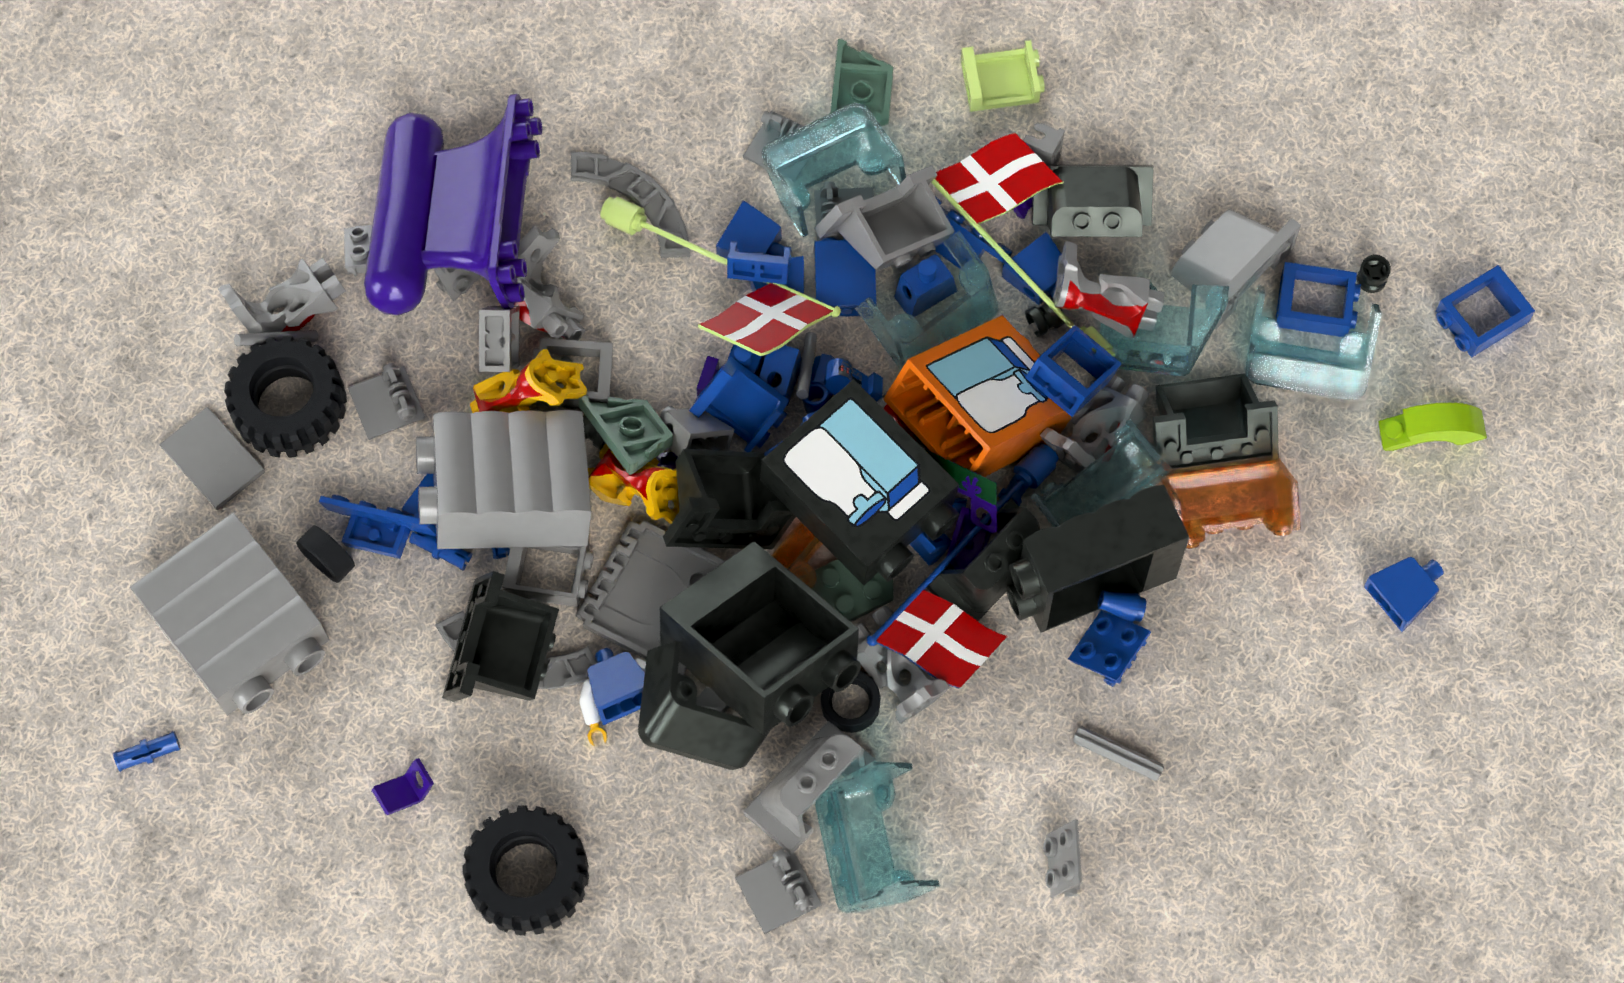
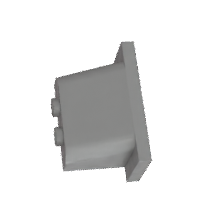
[814,165,955,271]
[1171,209,1301,329]
[743,721,877,855]

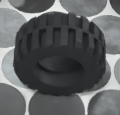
[224,336,347,458]
[462,805,589,936]

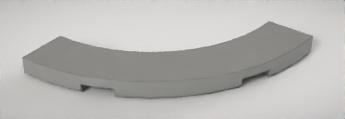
[571,152,690,258]
[435,611,597,689]

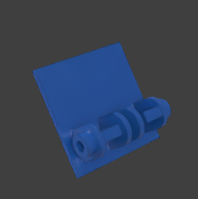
[1068,610,1151,687]

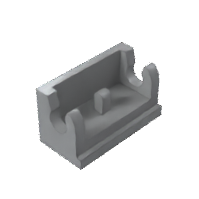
[1023,123,1065,165]

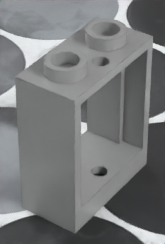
[479,306,520,372]
[533,338,613,408]
[502,544,594,607]

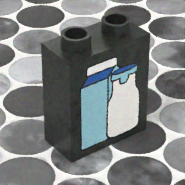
[760,379,960,585]

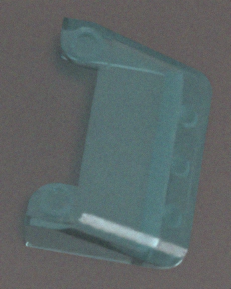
[1100,281,1229,376]

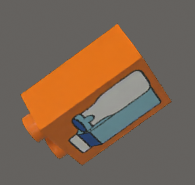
[883,315,1072,477]

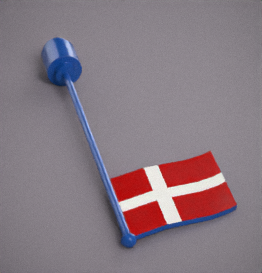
[866,444,1059,688]

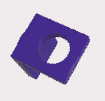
[372,758,434,816]

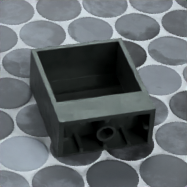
[1006,485,1189,633]
[660,541,861,735]

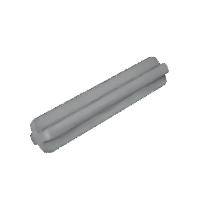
[1073,726,1164,781]

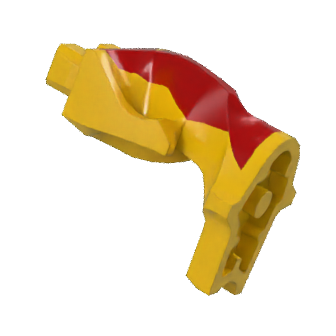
[470,349,588,413]
[588,444,679,524]

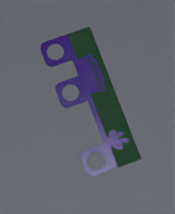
[923,448,997,533]

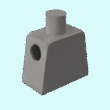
[660,406,734,457]

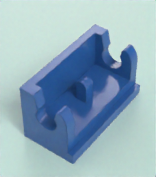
[727,241,791,285]

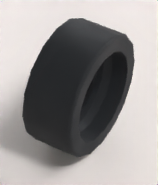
[296,525,355,583]
[821,671,881,733]

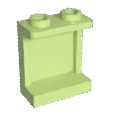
[961,40,1045,112]

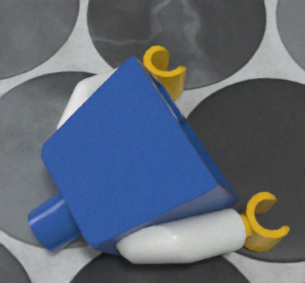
[579,648,646,746]

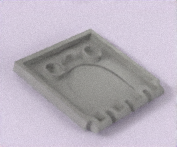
[575,520,725,675]

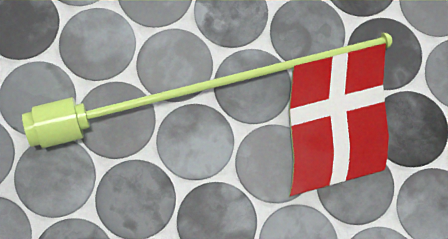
[931,133,1116,357]
[600,197,841,356]

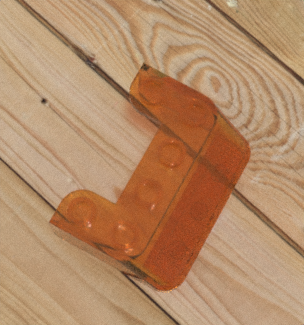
[1159,458,1301,549]

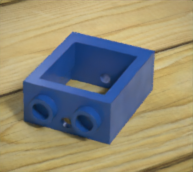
[1275,262,1361,338]
[1435,265,1535,357]
[1025,325,1122,417]

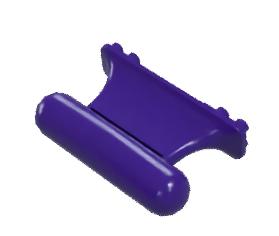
[364,94,543,316]

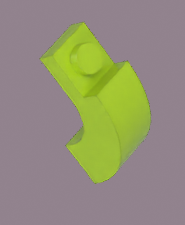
[1378,402,1487,451]

